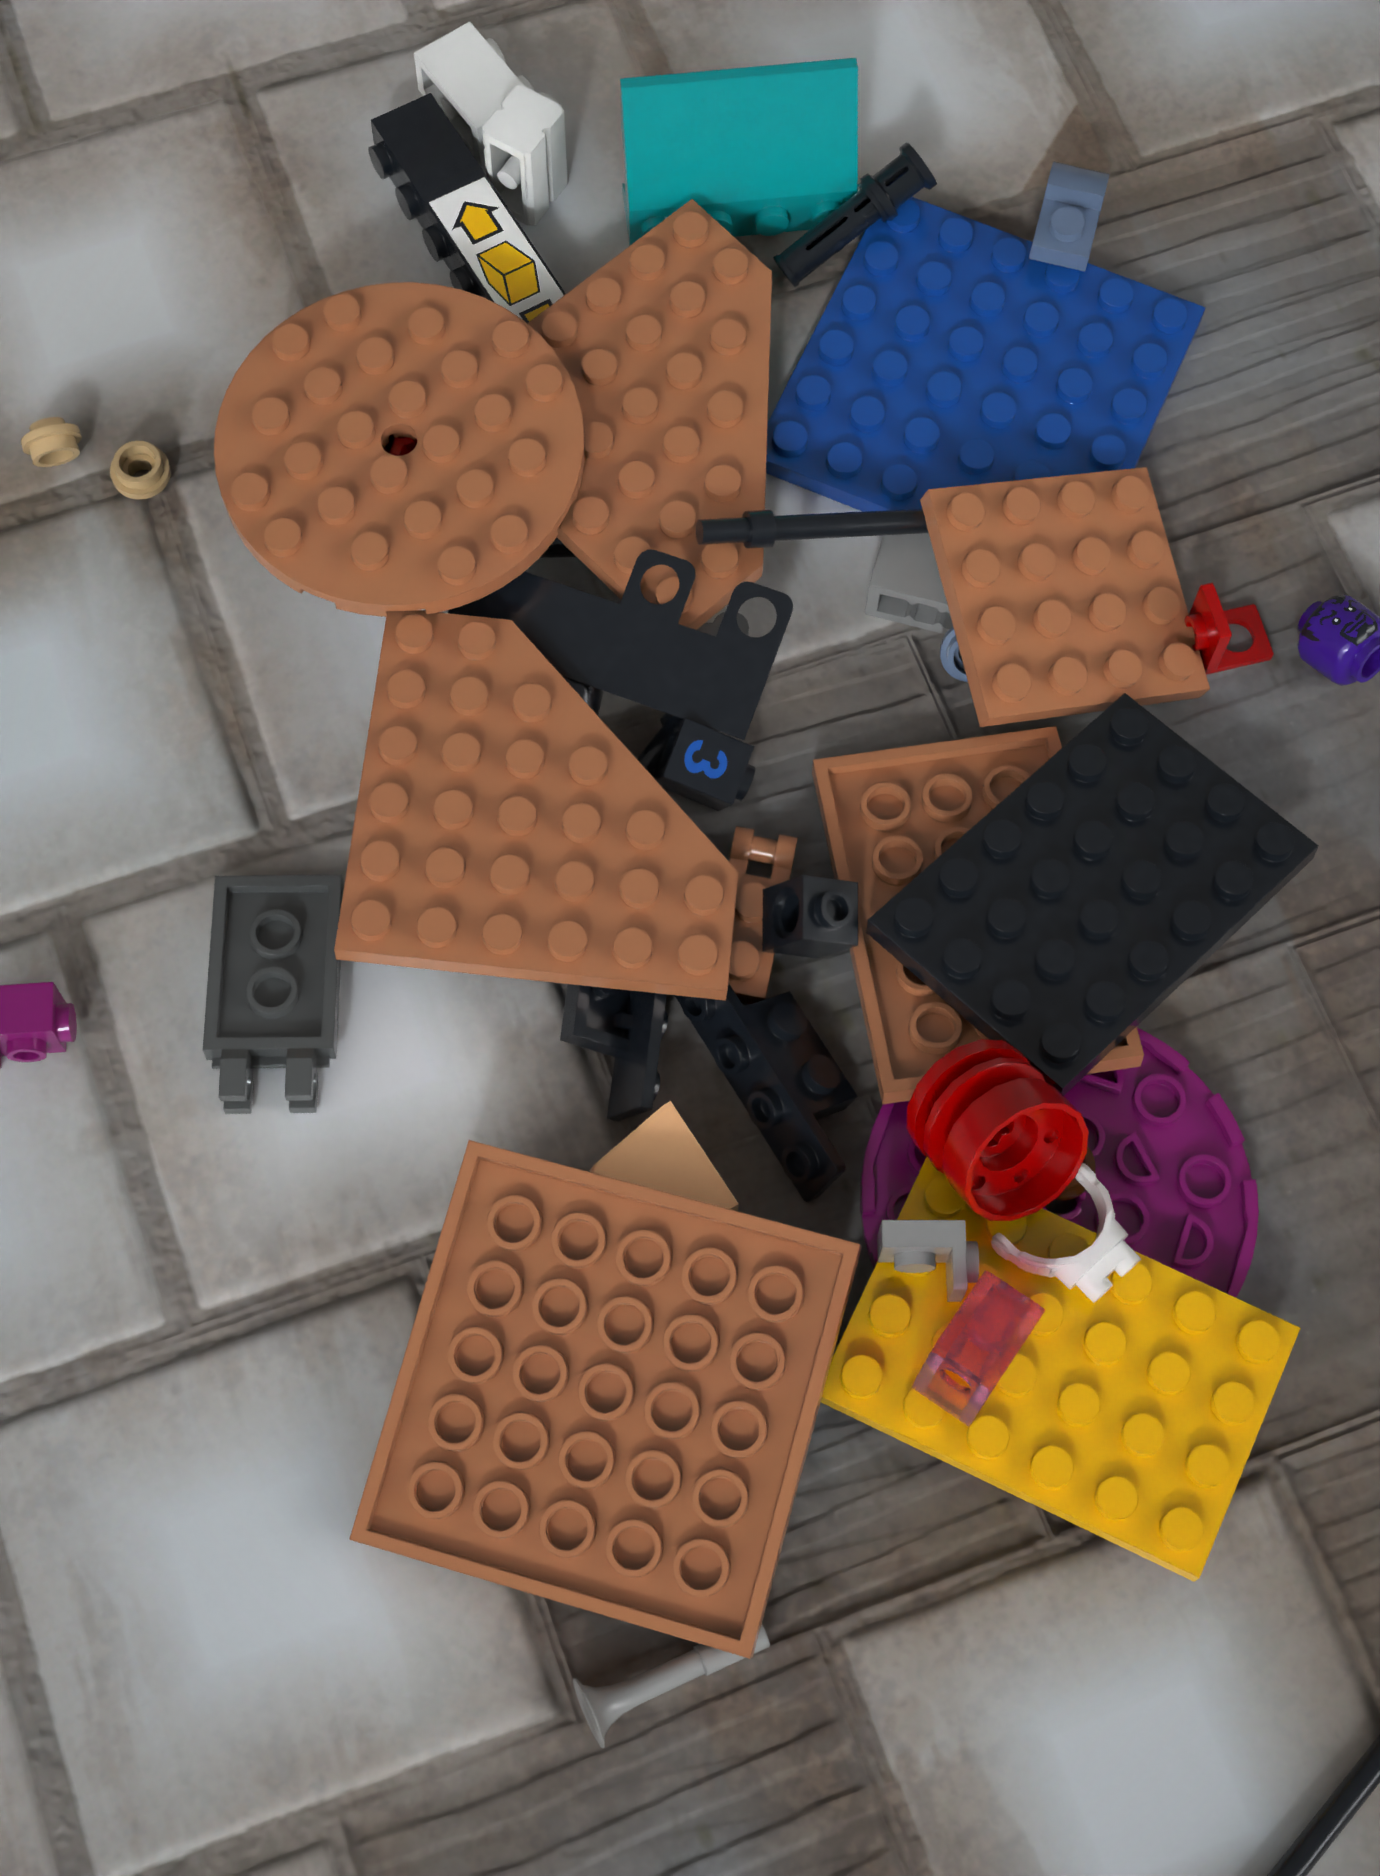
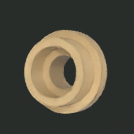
[21,417,82,467]
[110,441,171,499]

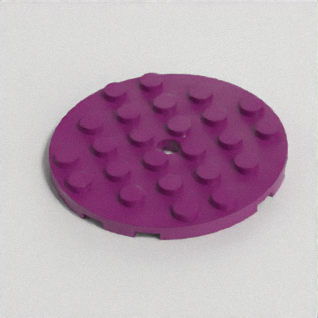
[860,1028,1259,1298]

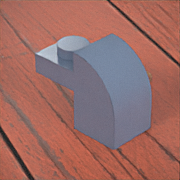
[1029,161,1110,272]

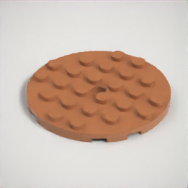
[214,282,585,617]

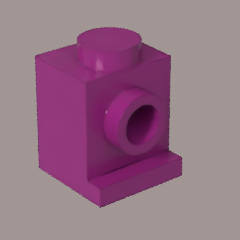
[0,982,77,1068]

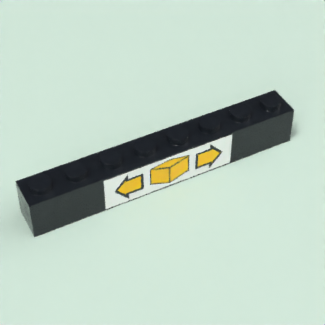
[368,93,566,323]

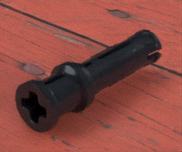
[773,142,937,287]

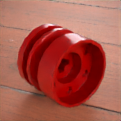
[906,1039,1089,1221]

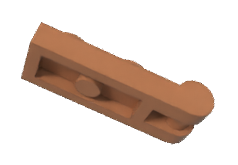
[728,826,798,1004]

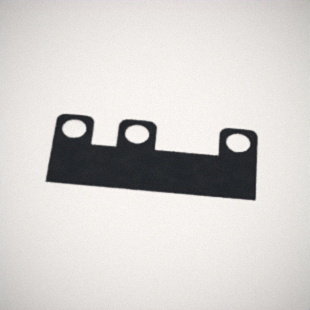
[448,549,793,740]

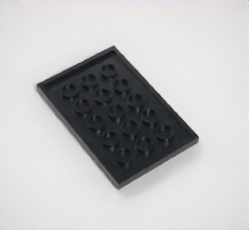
[866,693,1319,1096]

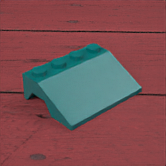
[620,58,858,246]

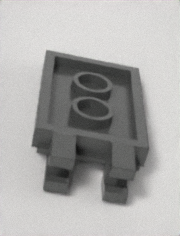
[203,875,344,1114]

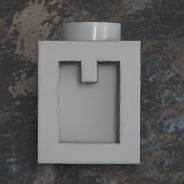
[877,1220,979,1302]

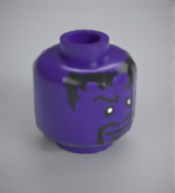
[1297,594,1380,686]

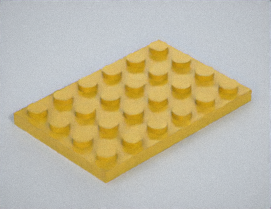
[821,1157,1301,1582]

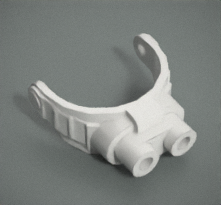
[991,1163,1141,1303]

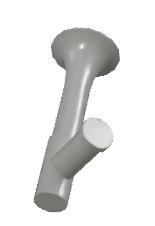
[573,1624,770,1748]

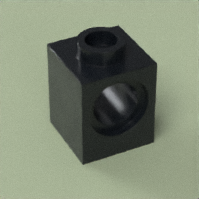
[762,875,858,958]

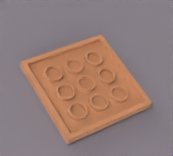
[920,467,1210,727]

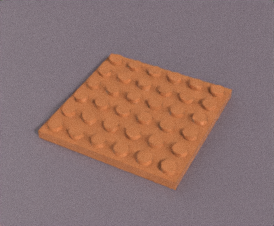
[349,1140,862,1659]

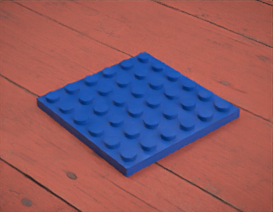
[766,197,1206,512]

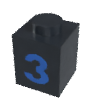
[653,718,755,811]

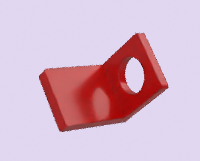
[1184,582,1274,675]

